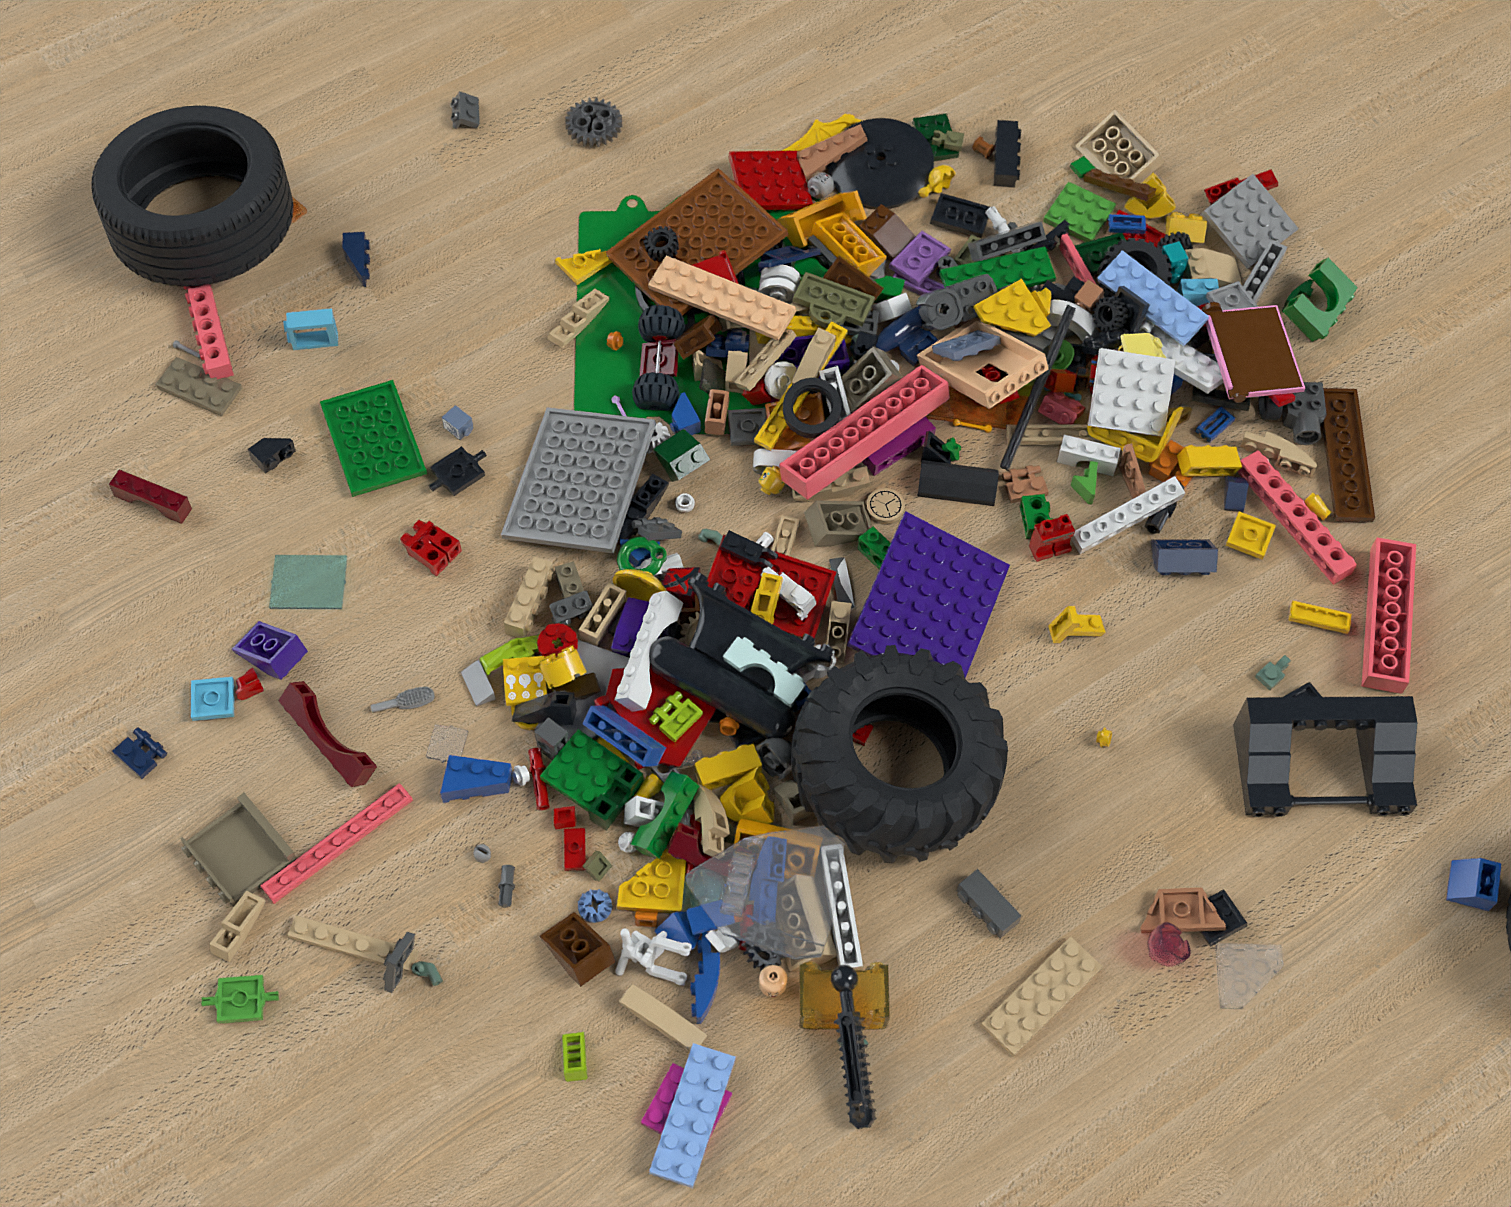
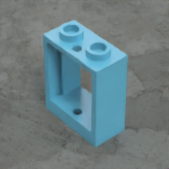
[283,308,339,350]

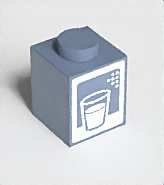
[442,405,474,440]

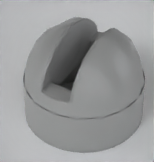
[473,844,491,863]

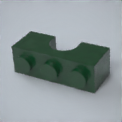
[588,762,644,831]

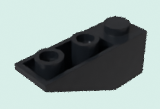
[512,692,577,725]

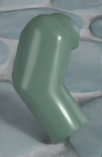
[412,961,443,986]

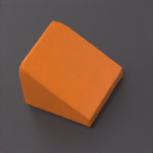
[635,911,658,927]

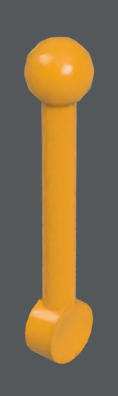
[953,419,992,433]

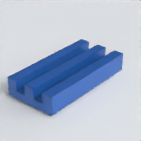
[1108,214,1146,234]
[1195,407,1235,443]

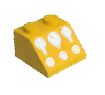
[503,656,547,706]

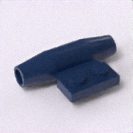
[876,306,939,367]

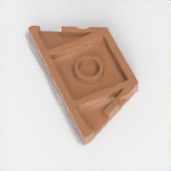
[1141,887,1226,933]

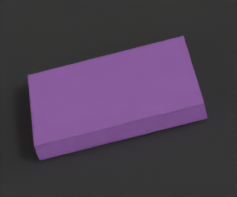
[889,231,951,286]

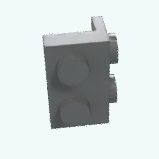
[451,91,480,129]
[549,591,593,625]

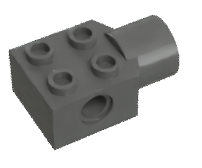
[1282,382,1326,445]

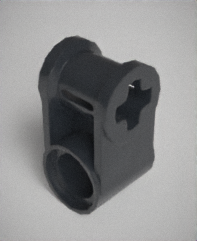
[853,331,878,364]

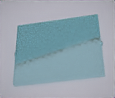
[269,555,348,609]

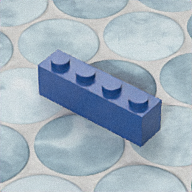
[582,705,666,767]

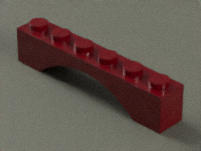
[278,681,377,787]

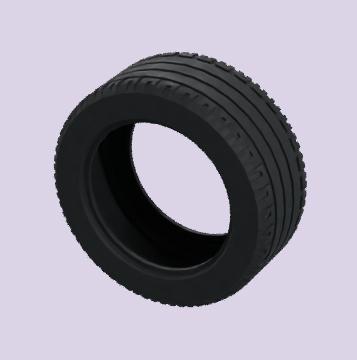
[91,105,293,286]

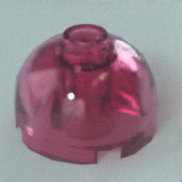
[1147,922,1191,967]

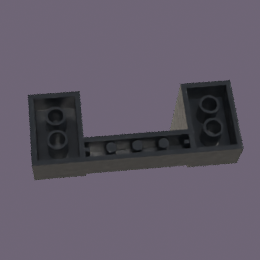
[1233,696,1418,817]

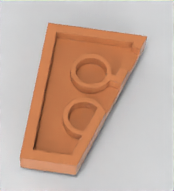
[1118,444,1146,499]

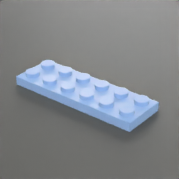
[1098,251,1209,346]
[649,1043,736,1188]

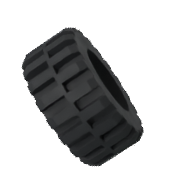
[1097,238,1172,298]

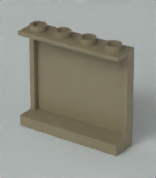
[180,792,297,907]

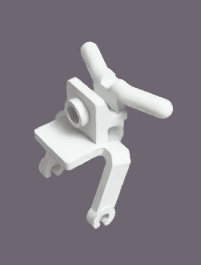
[615,928,692,985]

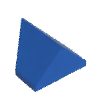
[655,911,701,950]

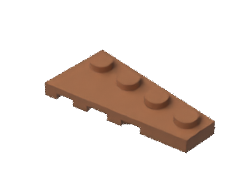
[797,124,868,181]

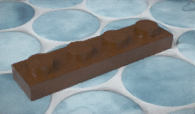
[1084,169,1156,201]

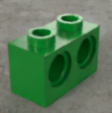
[1019,494,1053,539]
[857,526,891,569]

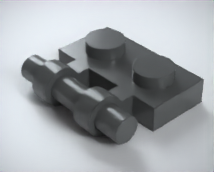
[631,517,682,540]

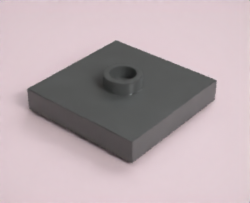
[728,408,767,446]

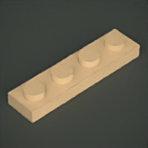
[734,329,796,391]

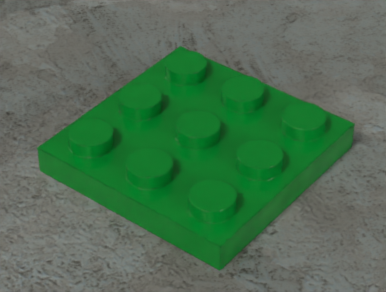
[540,729,629,812]

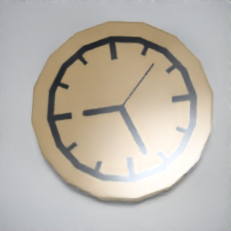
[866,488,905,524]

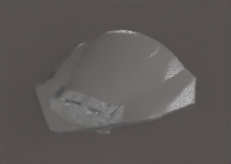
[686,825,845,960]

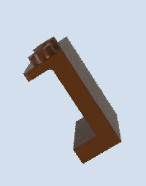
[673,314,723,359]

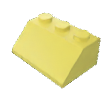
[1120,333,1166,358]

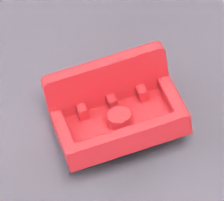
[1038,391,1086,425]

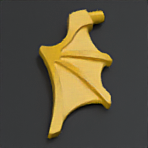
[782,114,863,152]

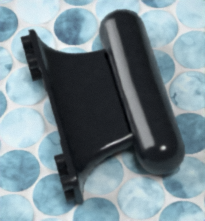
[649,572,833,739]

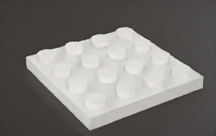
[1088,348,1176,437]

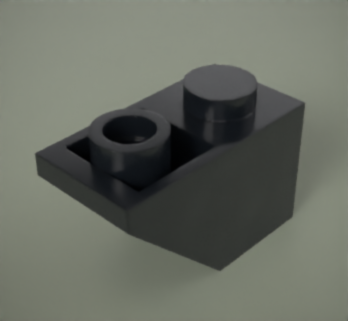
[248,438,296,474]

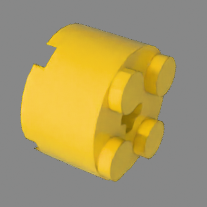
[539,646,587,689]

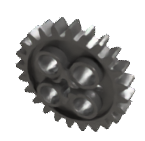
[565,98,622,147]

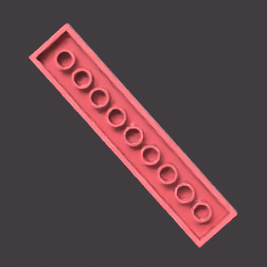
[779,365,949,500]

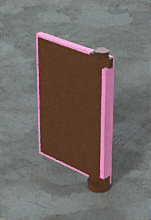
[1202,302,1305,403]

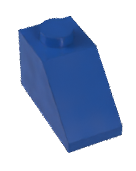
[670,392,701,435]

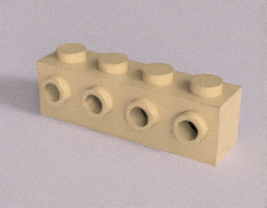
[504,557,555,638]

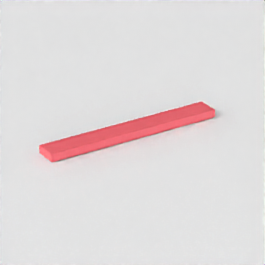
[261,783,413,904]

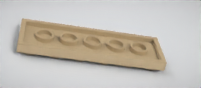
[981,937,1103,1057]

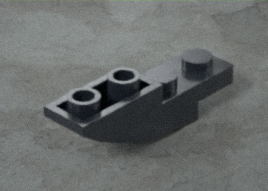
[618,474,669,542]

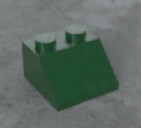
[652,429,710,482]

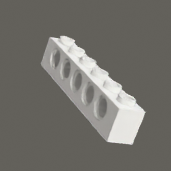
[1071,476,1185,554]

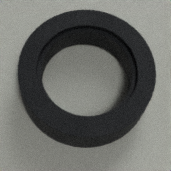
[783,378,841,438]

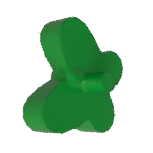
[942,437,961,462]

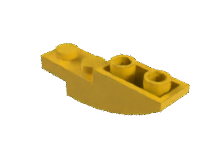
[751,572,783,624]

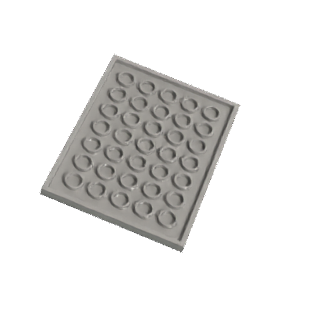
[501,408,656,553]

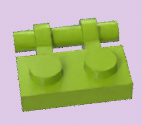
[649,691,703,743]

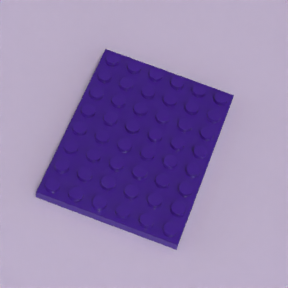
[847,511,1010,678]

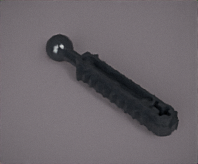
[830,965,876,1129]

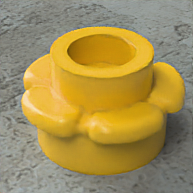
[1096,728,1112,748]

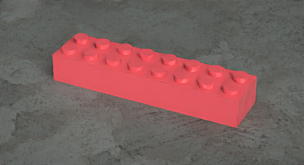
[1361,537,1416,694]

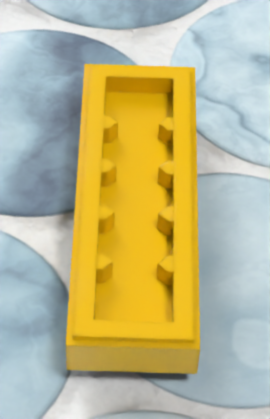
[1288,600,1352,634]

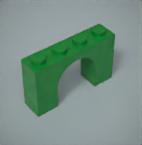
[1282,257,1358,342]

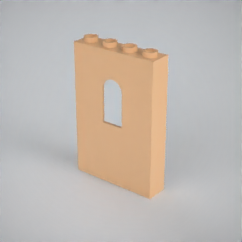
[917,318,1049,409]

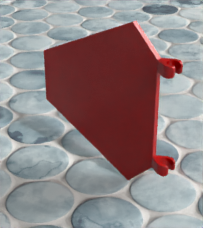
[594,668,716,770]

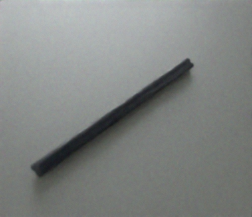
[1000,305,1076,471]

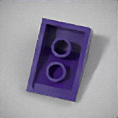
[611,597,660,658]
[232,621,308,680]

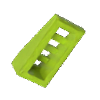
[562,1032,588,1082]

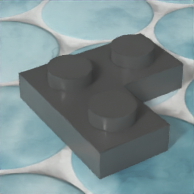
[383,931,415,993]

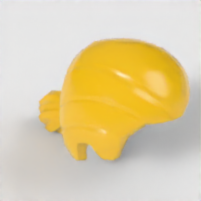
[918,165,956,198]

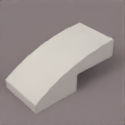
[705,927,740,952]

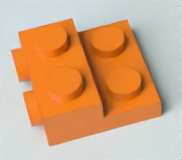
[1149,440,1194,490]

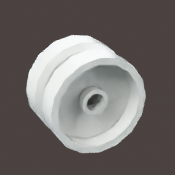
[758,265,801,304]

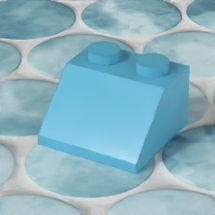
[1177,279,1219,307]

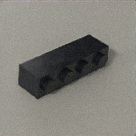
[993,120,1021,188]

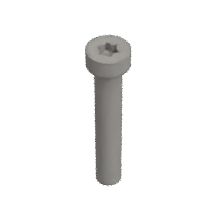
[173,340,201,358]

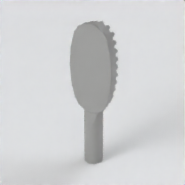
[370,686,435,713]

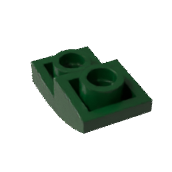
[1282,279,1314,311]

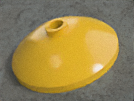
[613,569,667,602]

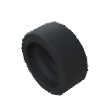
[1258,395,1283,420]

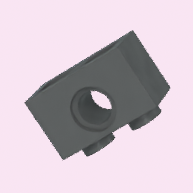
[535,717,569,761]

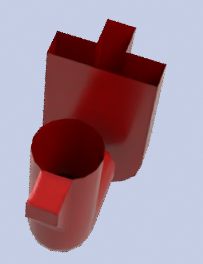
[236,667,264,700]

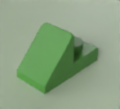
[1071,461,1098,505]

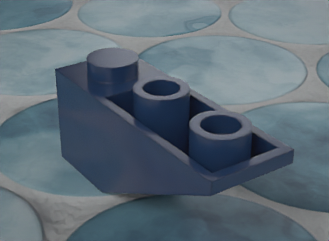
[342,232,370,287]

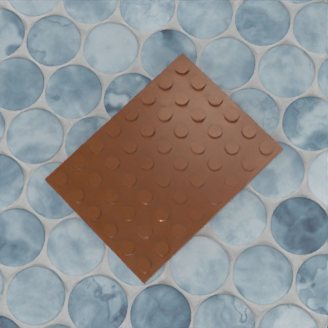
[605,168,788,316]

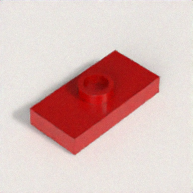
[564,828,586,871]

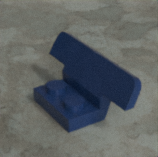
[758,246,821,273]

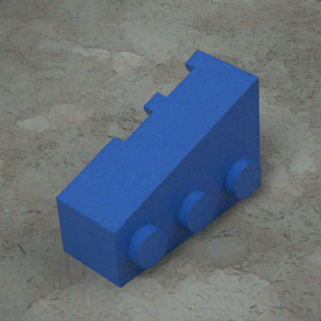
[440,755,513,803]

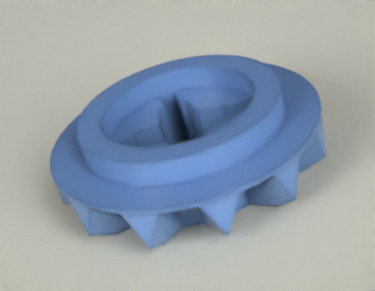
[578,889,612,923]

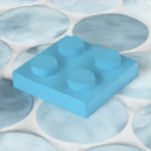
[191,677,234,721]

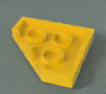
[973,279,1051,337]
[617,849,686,913]

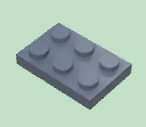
[932,330,1001,361]

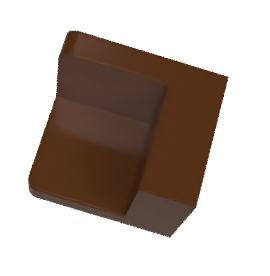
[679,595,700,624]

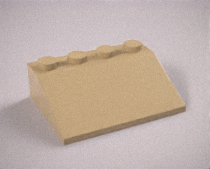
[1075,110,1164,183]

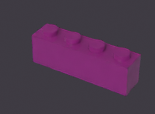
[861,416,936,476]

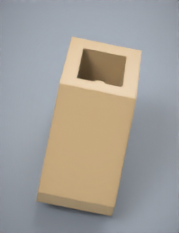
[725,351,748,393]

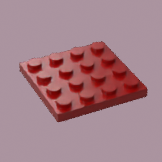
[728,150,813,210]

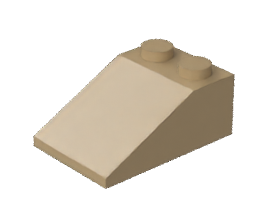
[1184,248,1243,288]

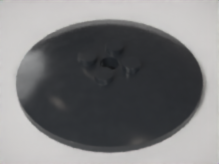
[828,118,934,209]

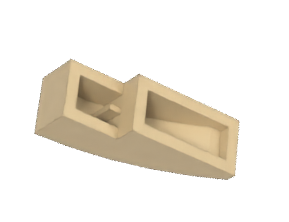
[210,891,265,962]

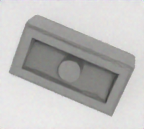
[461,660,495,707]

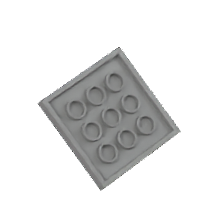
[1201,174,1299,269]

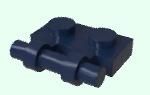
[112,727,168,779]

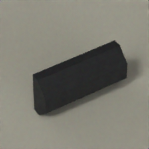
[917,460,999,506]

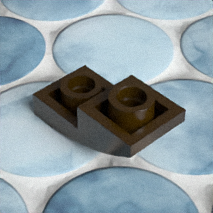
[553,672,601,700]

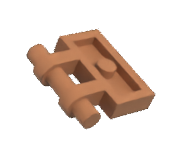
[1002,465,1049,503]

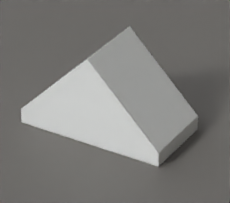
[872,293,912,323]

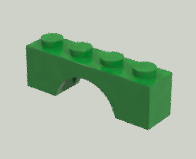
[630,771,699,859]

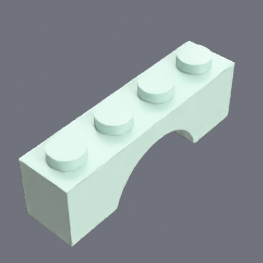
[723,637,806,708]

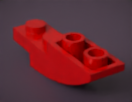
[1204,169,1279,205]

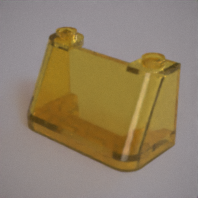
[799,961,890,1030]

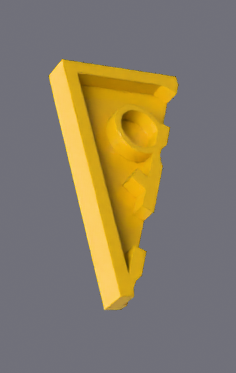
[555,249,612,285]

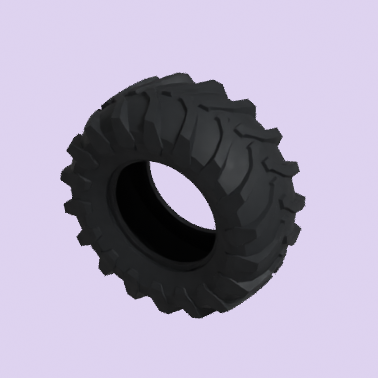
[791,645,1008,863]

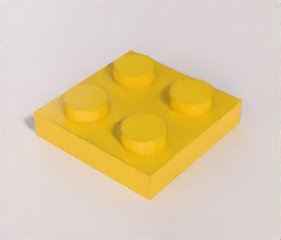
[1225,511,1276,560]

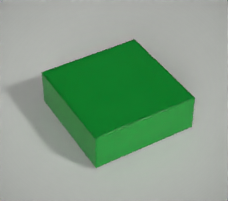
[1070,156,1095,179]

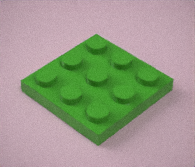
[1043,181,1116,242]

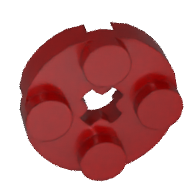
[537,623,578,658]

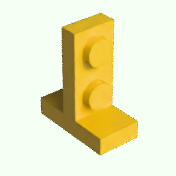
[1048,606,1106,643]

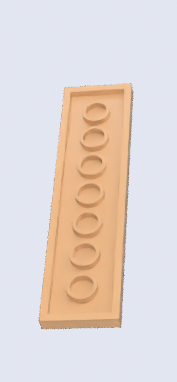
[648,256,797,341]

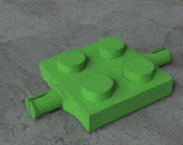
[201,975,279,1024]

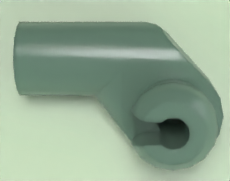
[698,528,723,546]

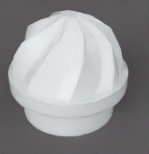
[618,832,637,853]

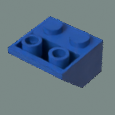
[1446,858,1502,911]

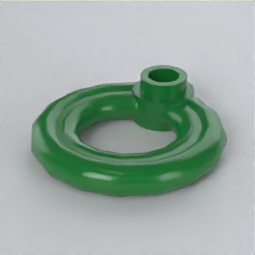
[617,537,667,576]

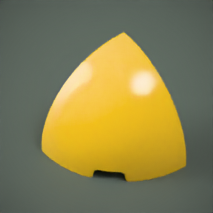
[1124,172,1176,218]
[719,767,775,824]

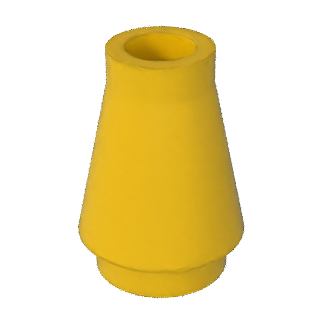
[1304,493,1332,520]
[634,773,664,799]

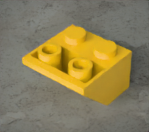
[1166,212,1207,243]

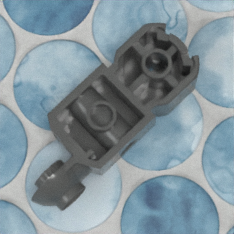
[916,274,1010,331]

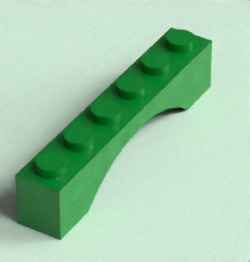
[794,258,905,303]

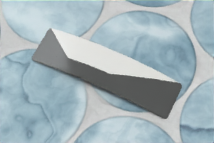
[829,557,854,609]

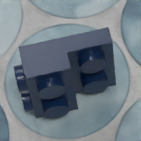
[706,328,750,358]

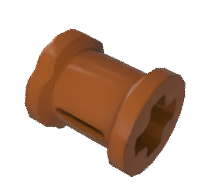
[972,136,995,159]

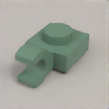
[1255,655,1291,690]

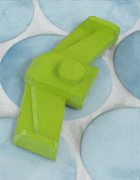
[479,634,563,676]

